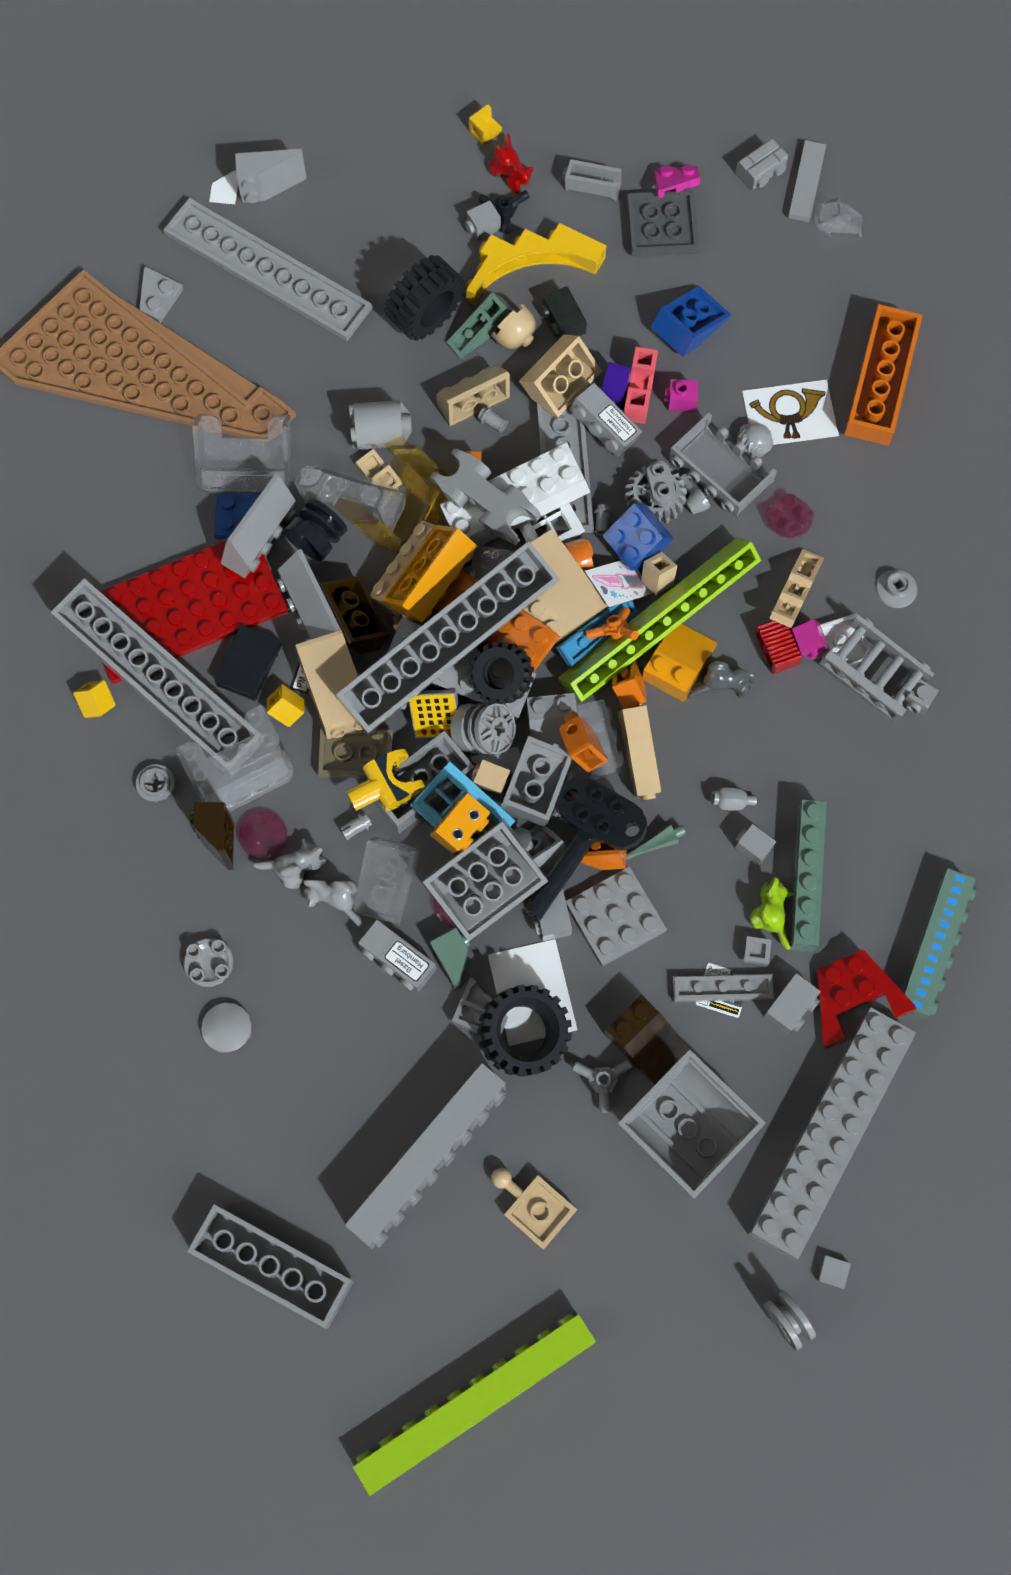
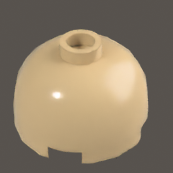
[492,304,536,349]

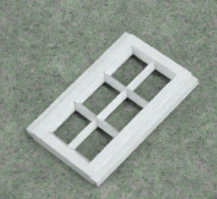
[519,503,585,544]

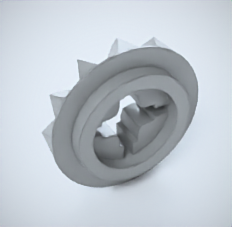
[136,764,175,803]

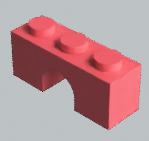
[624,347,658,424]

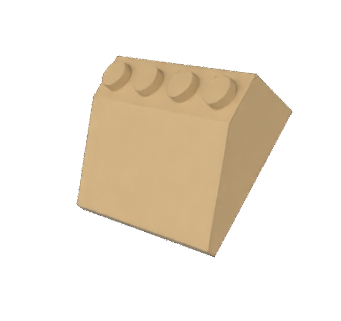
[493,529,608,646]

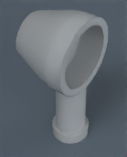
[679,474,711,514]

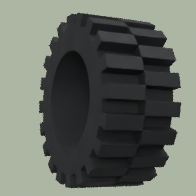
[384,255,466,341]
[477,984,572,1076]

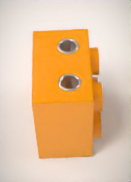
[429,793,491,854]

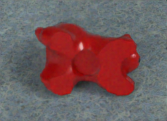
[489,134,534,193]

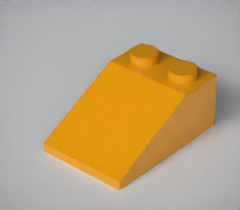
[643,624,718,702]

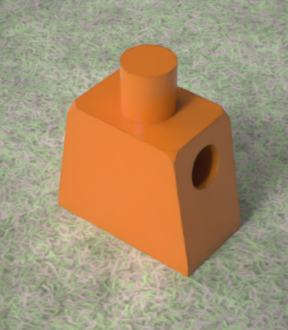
[559,711,609,772]

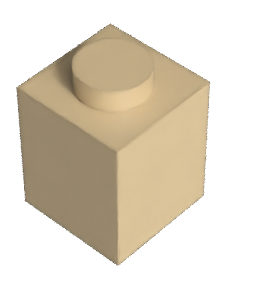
[641,552,677,595]
[472,760,512,796]

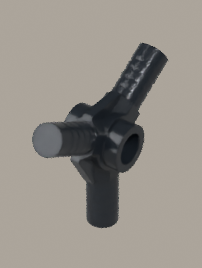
[478,190,530,234]

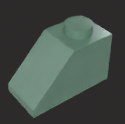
[430,928,470,990]

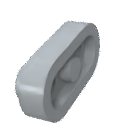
[647,461,676,507]

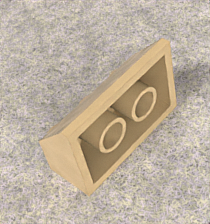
[519,335,602,418]
[436,365,510,426]

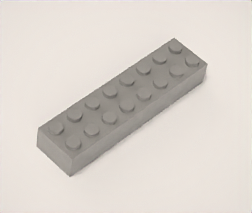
[345,1063,506,1249]

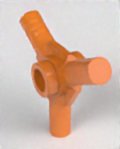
[586,607,639,640]

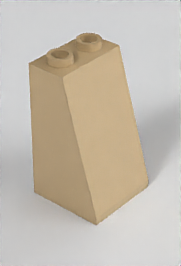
[295,630,363,739]

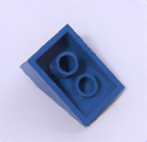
[650,286,731,357]

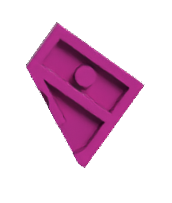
[654,165,700,198]

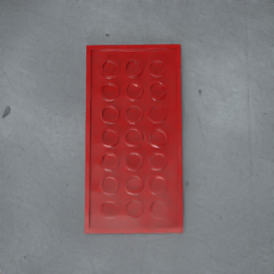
[100,540,289,684]

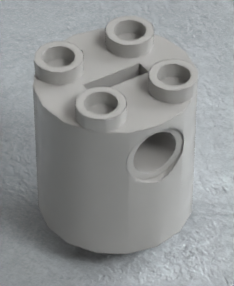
[349,400,412,450]

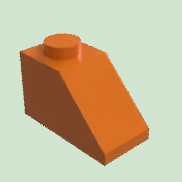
[612,659,646,709]
[572,836,627,870]

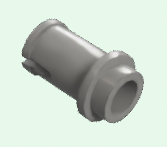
[478,407,508,433]
[594,504,613,536]
[340,812,372,840]

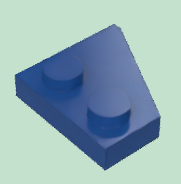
[214,493,260,539]

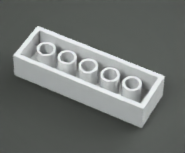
[440,442,590,547]

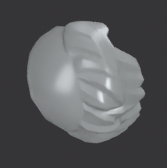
[737,423,773,458]

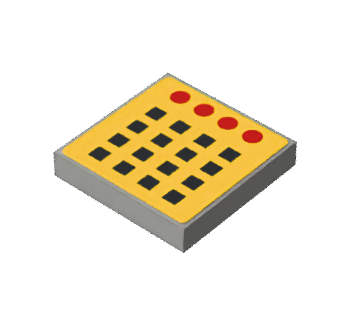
[409,689,459,738]

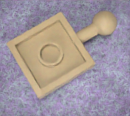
[491,1168,577,1250]

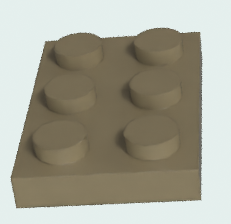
[318,728,393,778]

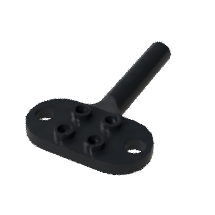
[524,777,647,920]

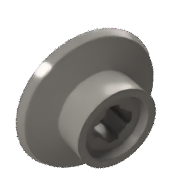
[875,569,918,608]

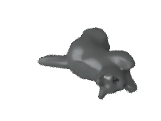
[688,661,756,699]

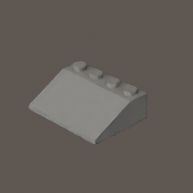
[423,818,548,941]

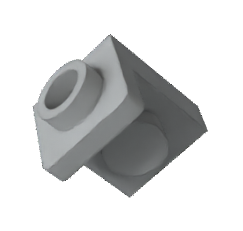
[902,679,939,716]

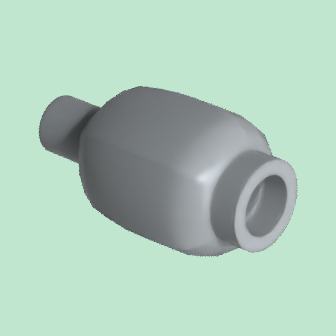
[711,787,757,811]

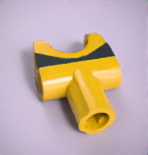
[346,749,425,811]

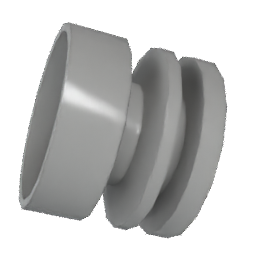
[450,703,516,755]

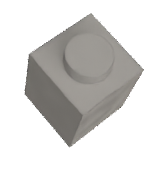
[465,201,501,241]
[735,824,776,867]

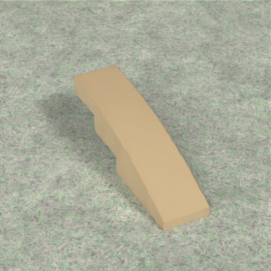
[769,549,824,628]

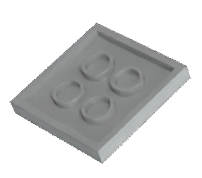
[566,866,667,967]

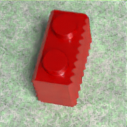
[755,620,803,674]

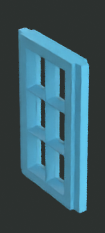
[410,761,515,838]

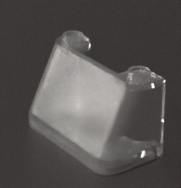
[294,465,406,535]

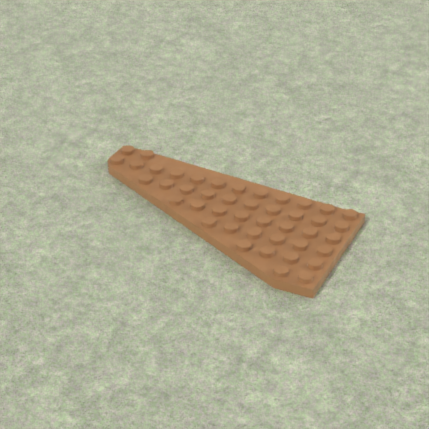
[0,269,296,442]

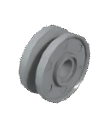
[763,1290,816,1351]

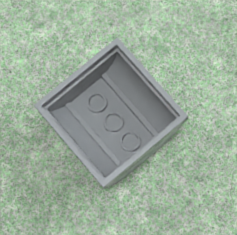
[617,1050,766,1199]

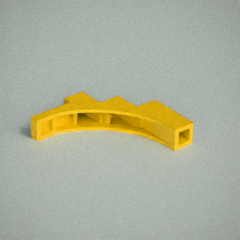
[465,223,607,306]

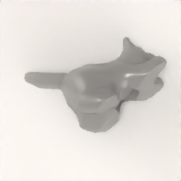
[253,838,326,889]
[304,880,363,928]

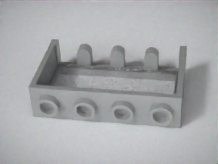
[669,413,777,517]

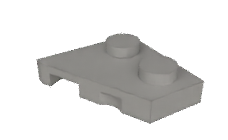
[139,267,183,323]
[452,978,508,1034]

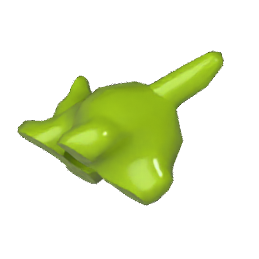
[750,877,794,950]

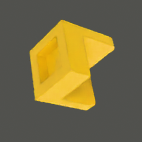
[469,104,502,145]
[73,680,115,718]
[266,684,304,727]

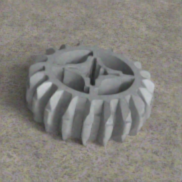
[624,466,687,524]

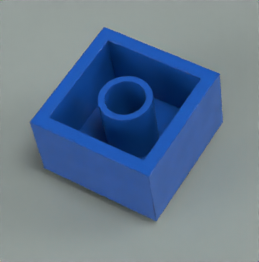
[602,503,674,571]

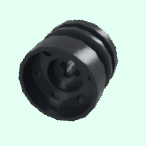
[284,499,347,562]

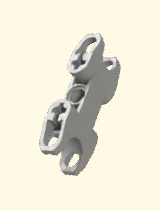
[430,448,541,545]

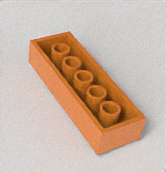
[844,304,923,446]

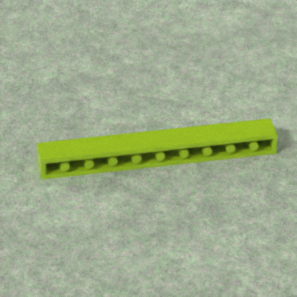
[558,538,762,702]
[353,1313,596,1496]

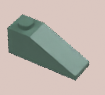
[447,292,513,358]

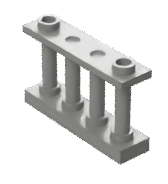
[819,615,934,723]

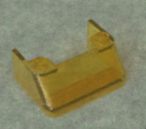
[352,445,449,553]

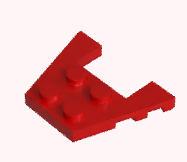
[817,949,917,1049]

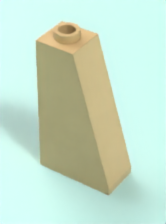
[617,705,661,800]

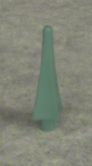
[626,825,686,860]

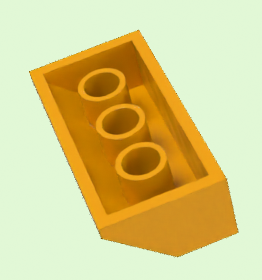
[381,525,477,623]

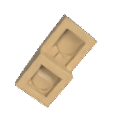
[355,449,403,497]

